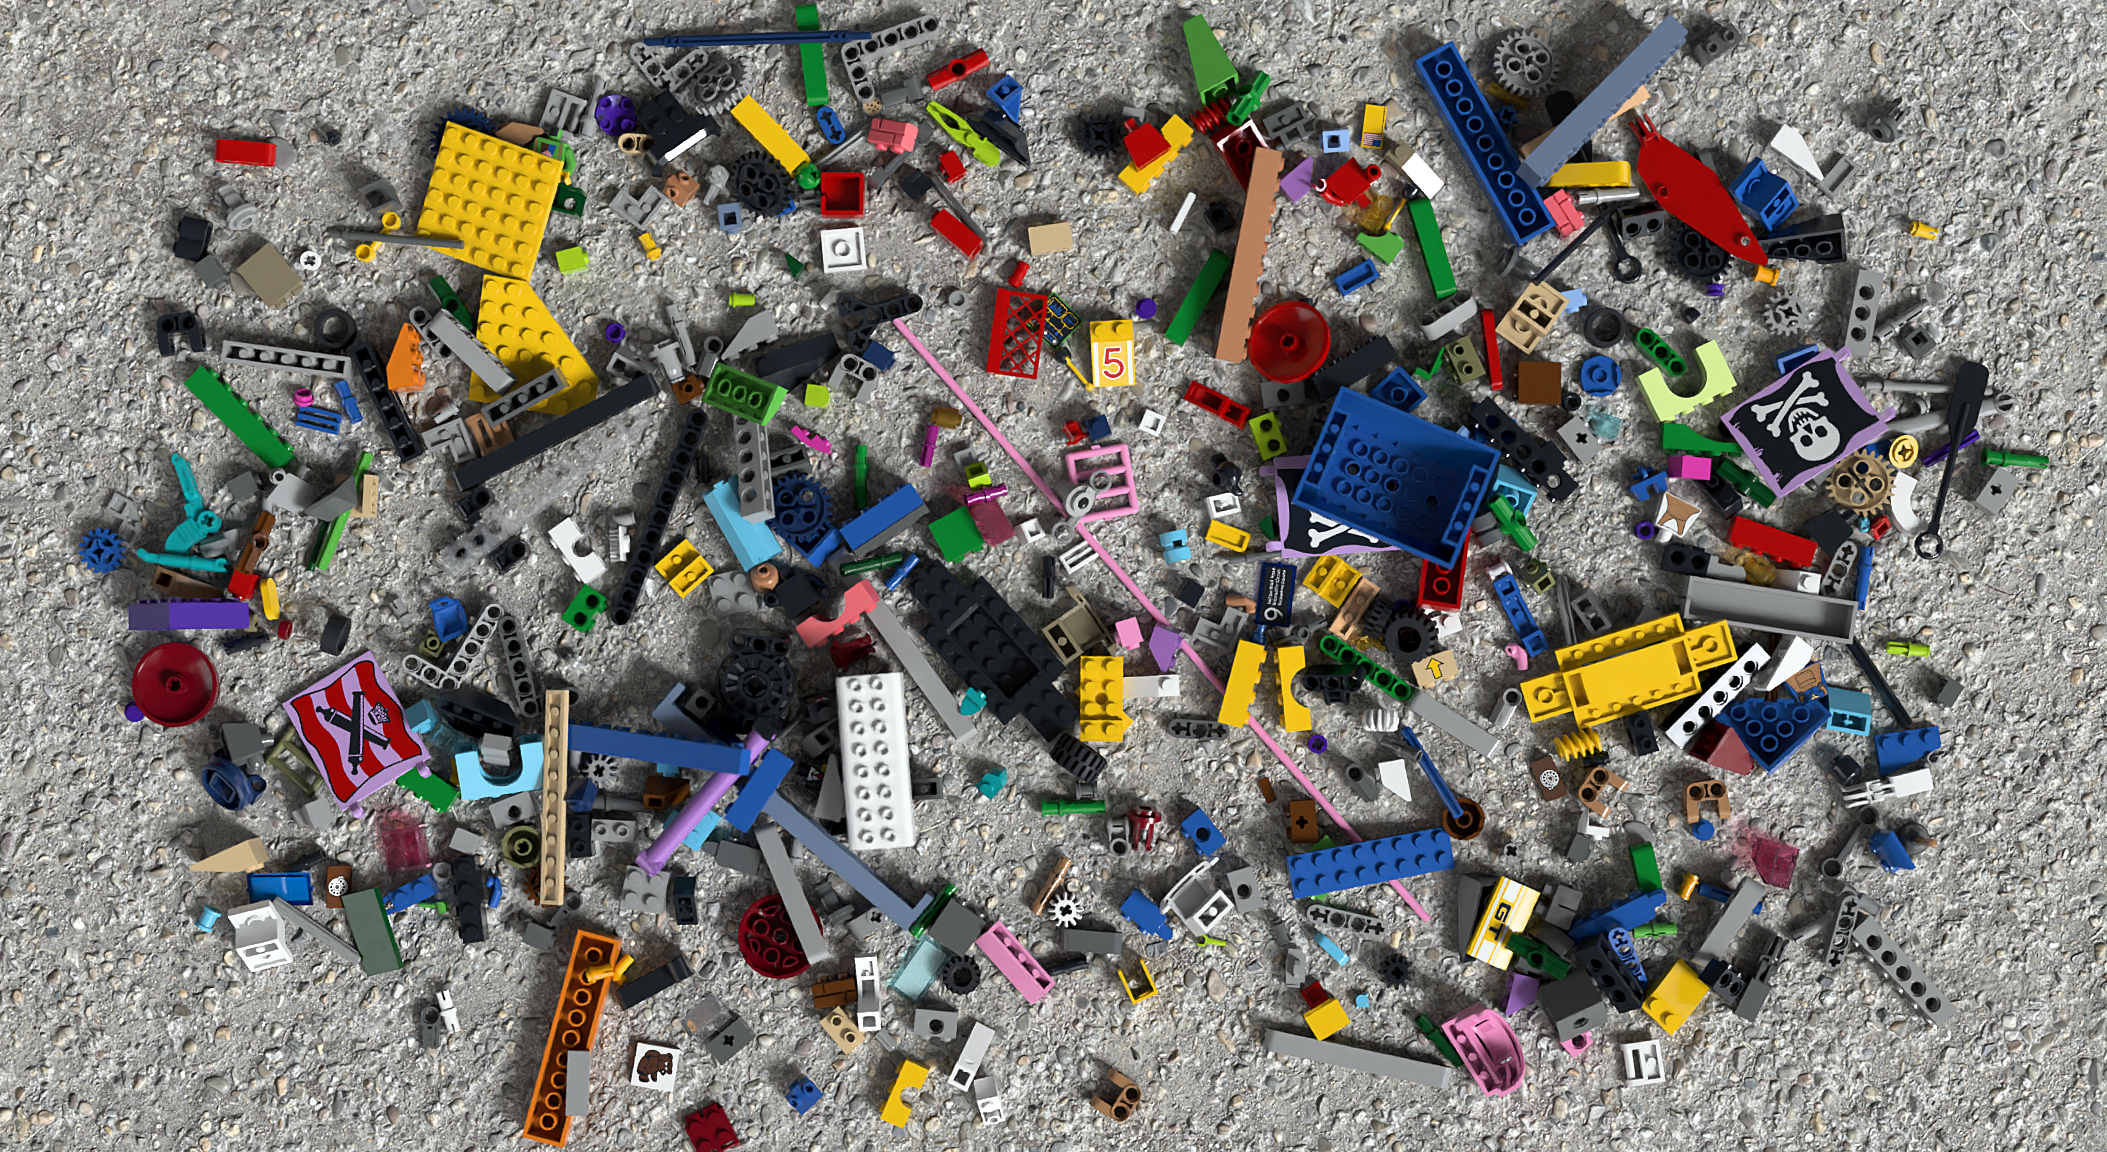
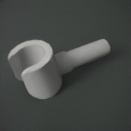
[1922,752,1939,768]
[1718,856,1741,883]

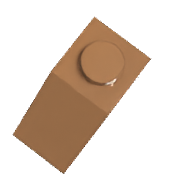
[495,122,548,148]

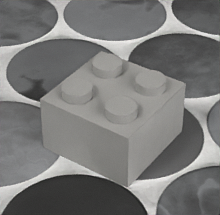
[620,863,673,915]

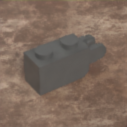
[702,836,763,875]

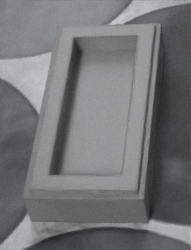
[1815,153,1860,200]

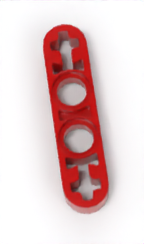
[1480,308,1503,391]

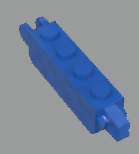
[1564,887,1667,948]

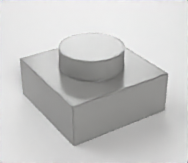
[954,447,979,474]

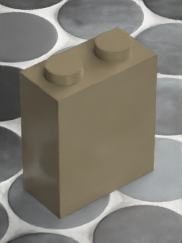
[237,242,307,310]

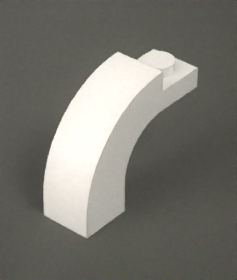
[1885,471,1940,540]
[855,953,881,1032]

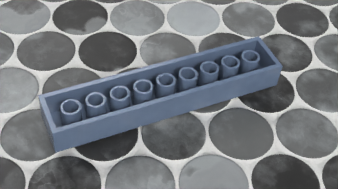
[1515,15,1689,190]

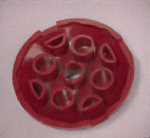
[738,893,823,979]

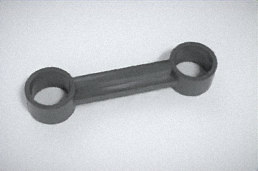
[867,121,935,190]
[1818,805,1879,879]

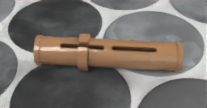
[1029,855,1073,916]

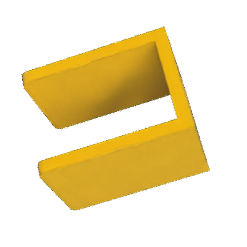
[1117,956,1158,1005]
[1303,996,1351,1041]

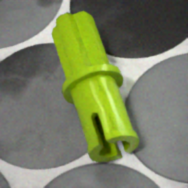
[1885,641,1930,658]

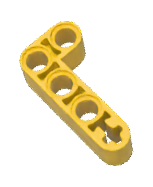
[1545,161,1631,189]

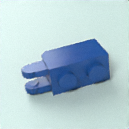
[382,873,441,915]
[1119,887,1173,941]

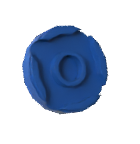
[1578,355,1621,398]

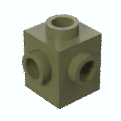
[1518,558,1556,596]

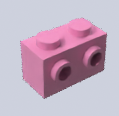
[1113,617,1143,650]

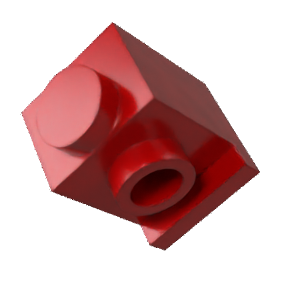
[937,150,967,186]

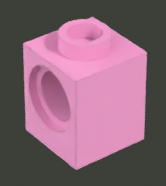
[1557,1031,1593,1058]

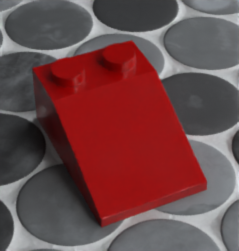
[1209,117,1279,193]

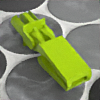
[926,101,1001,167]

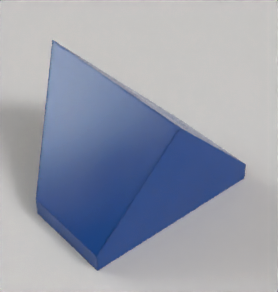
[986,74,1024,123]

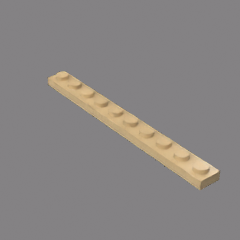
[540,690,569,905]

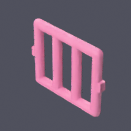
[1065,443,1139,523]

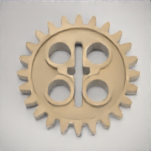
[1825,449,1897,517]

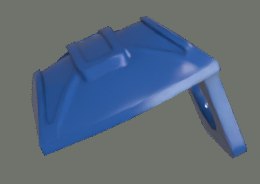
[428,596,469,643]

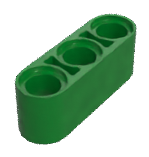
[1633,328,1687,378]
[1628,841,1663,893]

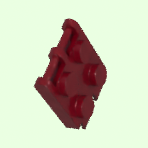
[684,1102,742,1152]

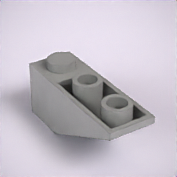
[721,309,781,363]

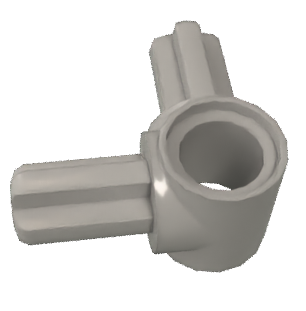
[701,163,733,206]

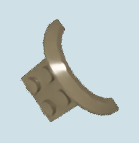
[1042,587,1117,664]

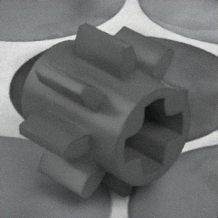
[799,188,821,211]

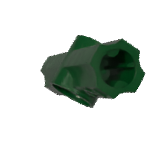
[427,275,478,333]
[1715,457,1776,509]
[1505,930,1571,980]

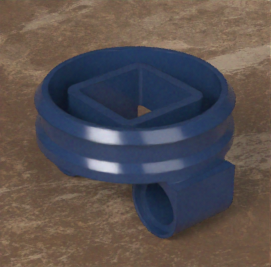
[201,747,267,811]

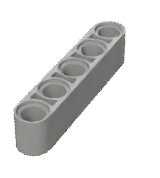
[427,308,518,396]
[1403,688,1503,761]
[1689,875,1766,969]

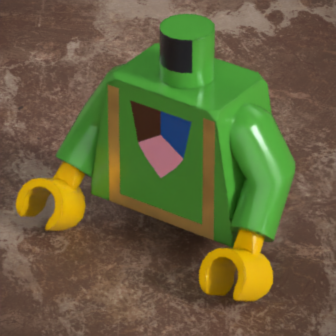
[526,127,577,185]

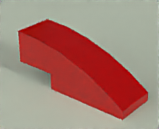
[1183,380,1252,431]

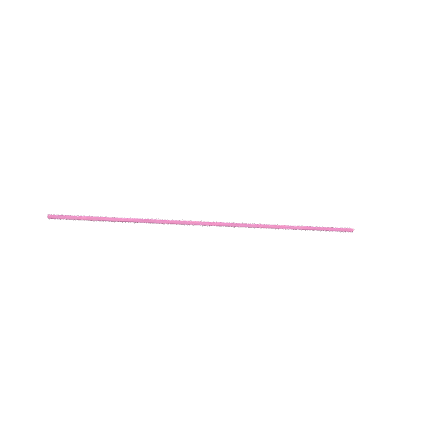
[892,318,1431,923]

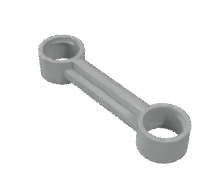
[1052,470,1112,544]

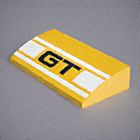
[1465,875,1540,971]

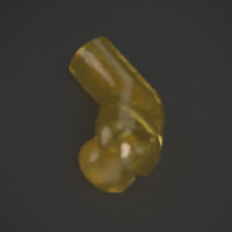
[1356,635,1387,652]

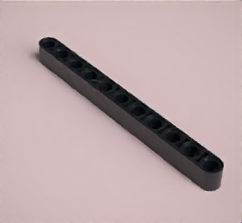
[450,372,661,494]
[611,409,709,626]

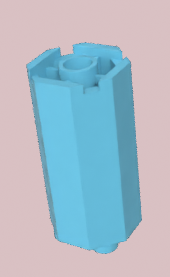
[702,474,783,572]

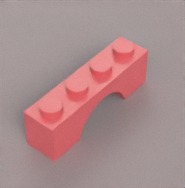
[795,578,881,649]

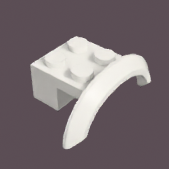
[1160,857,1234,937]

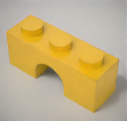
[879,1057,930,1129]

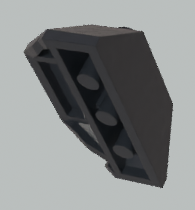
[960,109,1031,170]
[436,688,520,742]

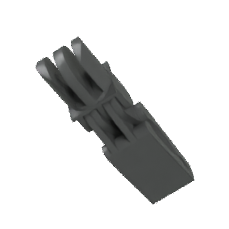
[1732,932,1790,1023]

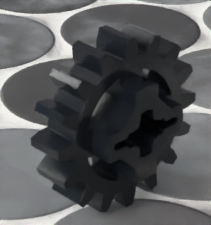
[1077,114,1122,161]

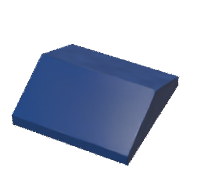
[1369,365,1428,413]

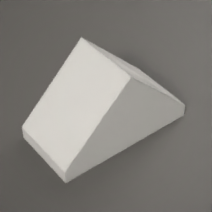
[1204,492,1241,520]

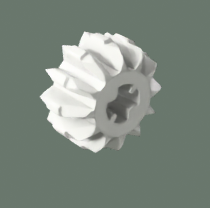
[1362,709,1399,732]
[1048,891,1084,928]

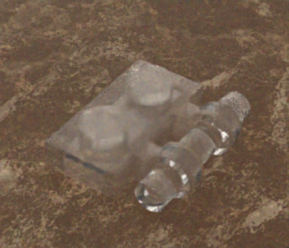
[1441,203,1492,251]

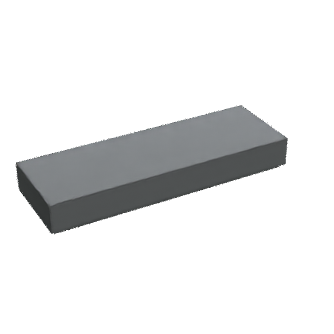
[566,1050,591,1116]

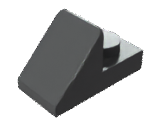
[911,777,943,800]

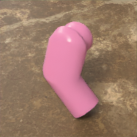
[1505,643,1528,670]

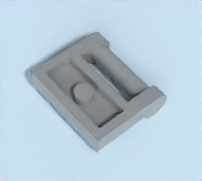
[539,89,588,142]

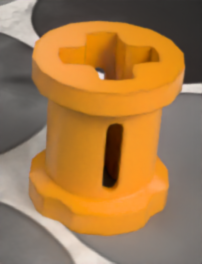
[1752,264,1780,286]

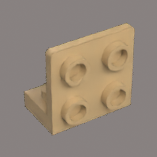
[335,474,379,518]

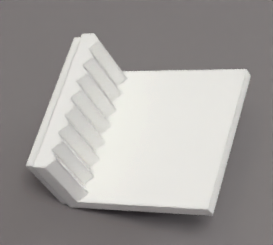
[609,526,630,562]

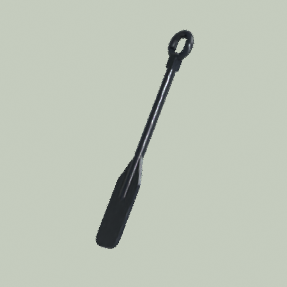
[1545,90,1643,284]
[1914,361,1989,560]

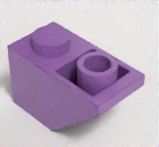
[1279,156,1313,205]
[1149,622,1184,673]
[1500,971,1540,1016]

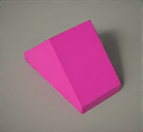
[1667,456,1711,480]

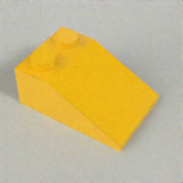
[1641,957,1710,1035]

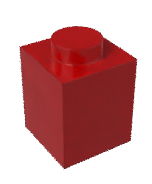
[226,570,262,601]

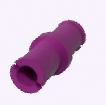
[963,482,1008,507]

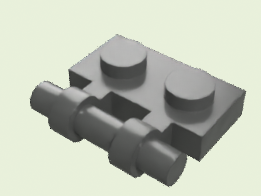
[1262,102,1315,151]

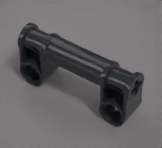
[453,488,531,576]

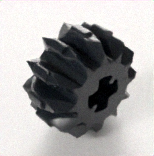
[1378,953,1415,990]

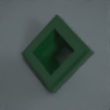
[831,818,848,836]

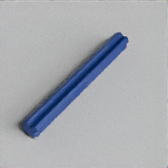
[1400,726,1463,818]

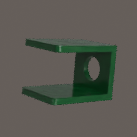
[550,183,588,221]

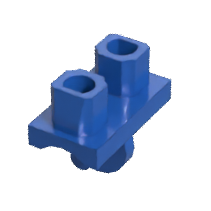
[1626,465,1668,502]

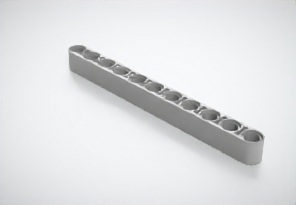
[827,546,979,744]

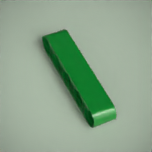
[795,2,829,107]
[1407,196,1458,300]
[1164,248,1233,347]
[1318,635,1410,700]

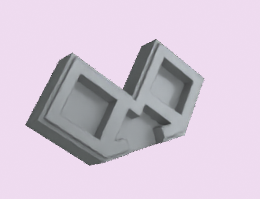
[105,492,144,549]

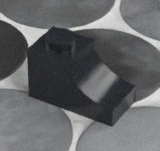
[673,876,699,925]

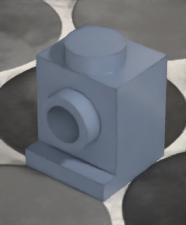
[717,202,744,236]

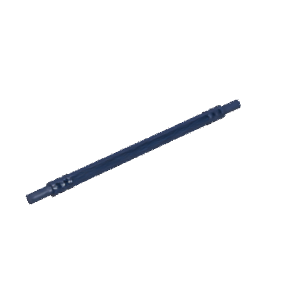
[644,29,872,48]

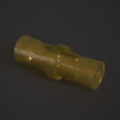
[1486,81,1530,111]

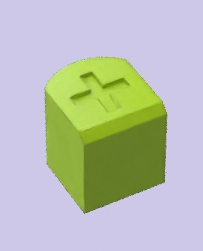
[804,384,831,409]

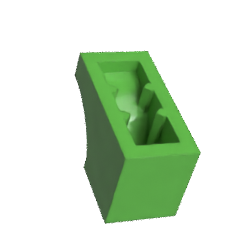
[1354,231,1405,267]

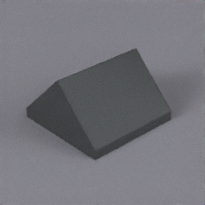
[303,475,358,522]

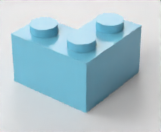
[662,808,724,852]

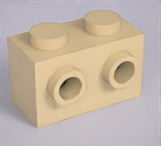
[819,1005,867,1055]

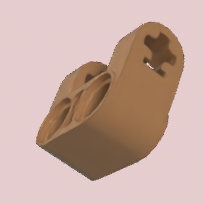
[1575,766,1629,819]
[1682,779,1730,823]
[1089,1067,1141,1122]

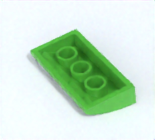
[701,362,788,426]

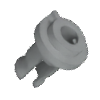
[214,184,260,230]
[647,338,686,385]
[1052,477,1095,517]

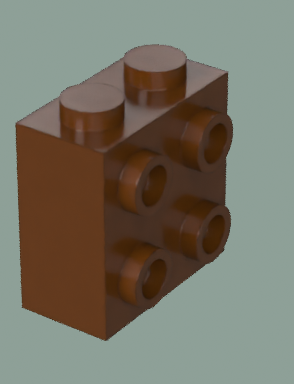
[1511,361,1561,406]

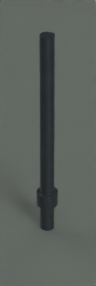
[1532,201,1620,286]

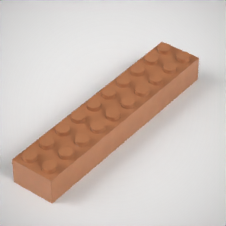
[1214,147,1285,363]

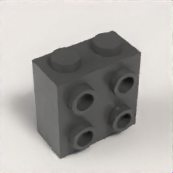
[928,897,987,958]

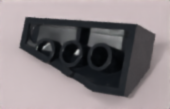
[1757,213,1847,264]
[752,332,841,395]
[1457,872,1498,963]

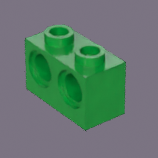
[561,583,609,633]

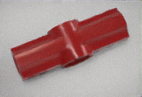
[926,47,990,92]

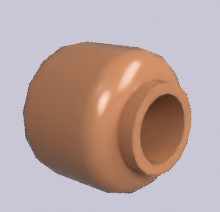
[750,562,779,594]

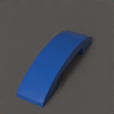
[1492,573,1550,658]

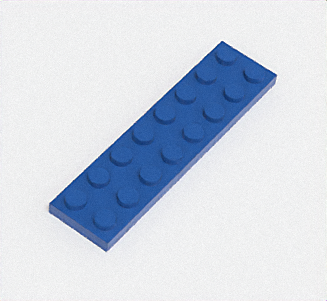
[1285,827,1455,899]

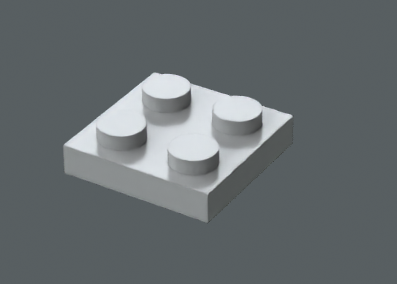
[707,568,759,618]

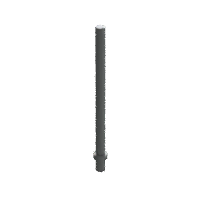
[331,228,465,249]

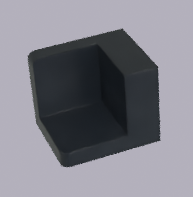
[900,168,933,203]

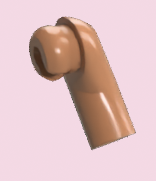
[1226,595,1257,613]

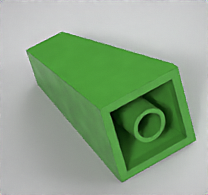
[1183,14,1240,109]

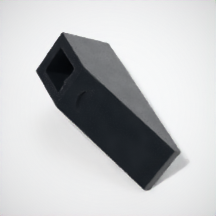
[1692,455,1743,521]

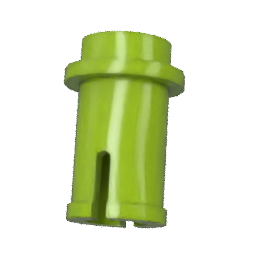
[729,291,755,308]

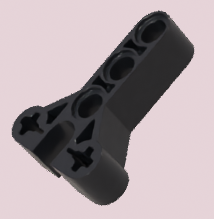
[835,290,923,352]

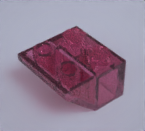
[972,498,1016,548]
[382,824,431,874]

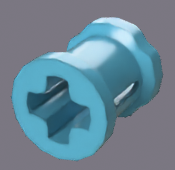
[194,904,222,932]

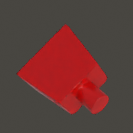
[1123,118,1171,173]

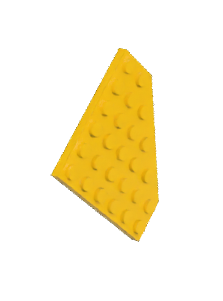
[468,274,600,416]

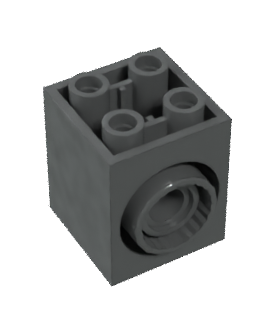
[1537,967,1609,1043]

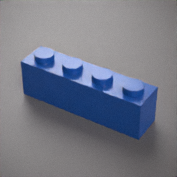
[724,746,795,833]

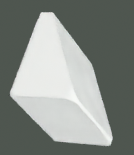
[1014,517,1045,546]

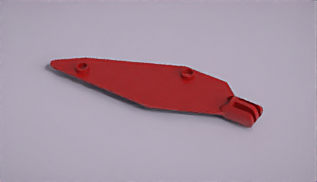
[1628,113,1768,266]

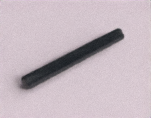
[1846,636,1913,728]

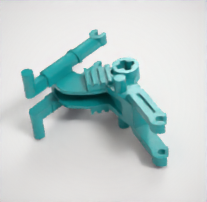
[137,453,231,574]

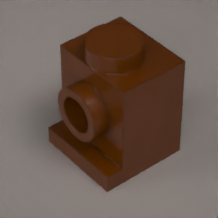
[671,375,706,406]

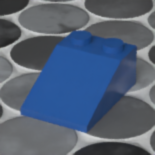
[768,497,844,569]

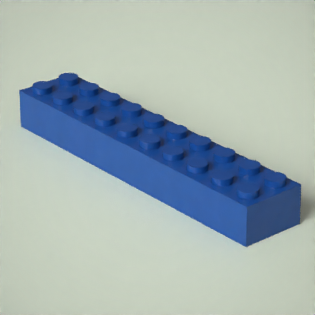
[1412,41,1556,247]

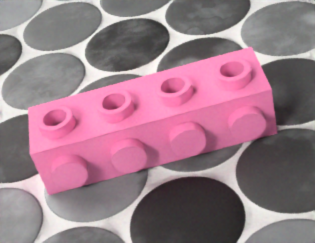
[975,920,1056,1005]

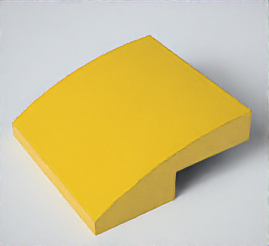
[654,538,714,599]
[1302,555,1363,609]

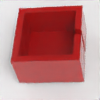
[821,172,865,219]

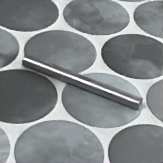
[930,175,989,245]

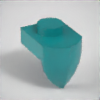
[961,687,987,716]
[975,767,1008,800]

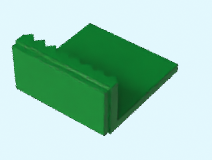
[1411,347,1445,383]

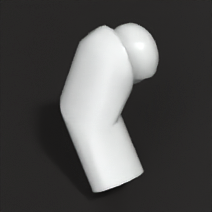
[819,289,851,310]

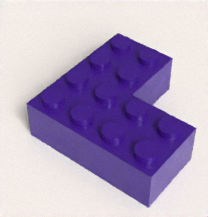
[128,598,249,630]

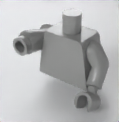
[264,464,317,530]

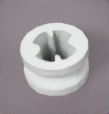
[300,251,321,270]

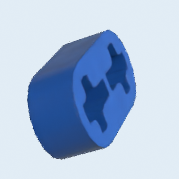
[817,106,846,146]

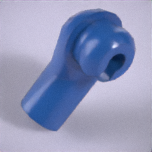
[485,875,503,908]

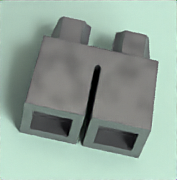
[1533,882,1583,930]

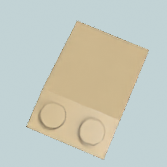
[189,837,270,873]

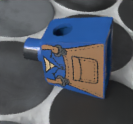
[1781,661,1829,704]

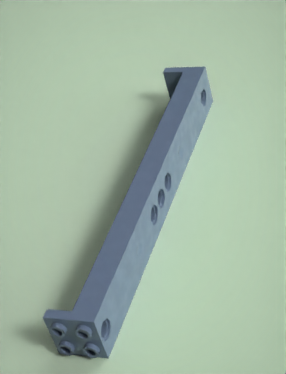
[651,681,935,931]

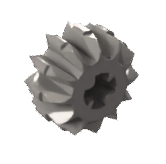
[582,754,619,788]

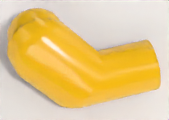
[612,953,634,986]

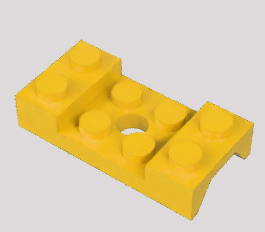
[1080,656,1123,742]

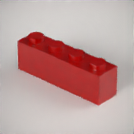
[1724,516,1818,570]

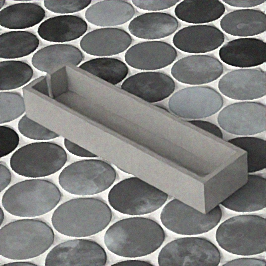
[1679,576,1859,644]

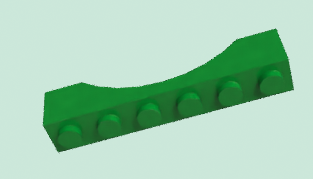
[1659,423,1745,457]

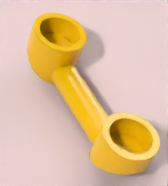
[355,211,401,262]

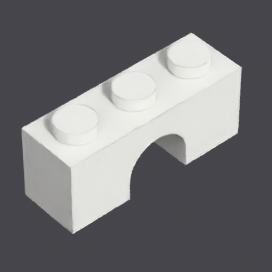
[548,517,609,584]

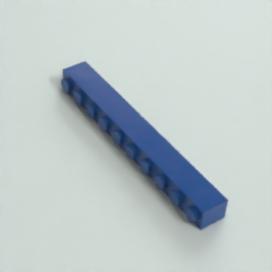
[567,718,752,775]

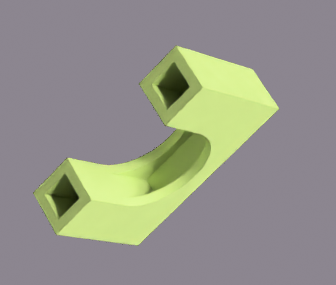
[1634,339,1737,424]

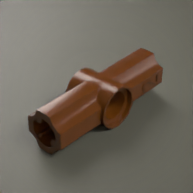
[233,510,276,575]

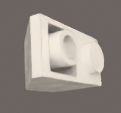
[973,1076,1005,1125]

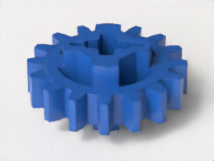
[78,528,127,574]

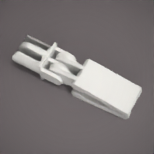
[1841,767,1934,808]

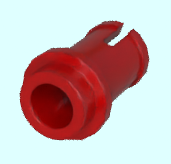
[1007,260,1031,289]

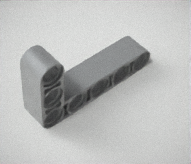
[841,14,941,104]
[400,600,504,691]

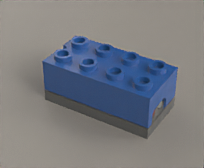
[840,482,931,559]

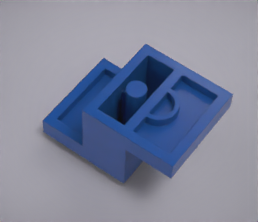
[1729,156,1799,234]

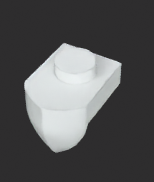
[1577,808,1610,840]

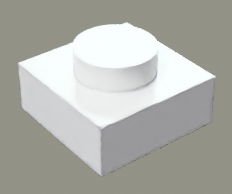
[1139,409,1166,437]

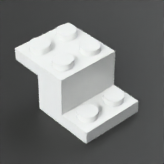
[228,900,293,972]

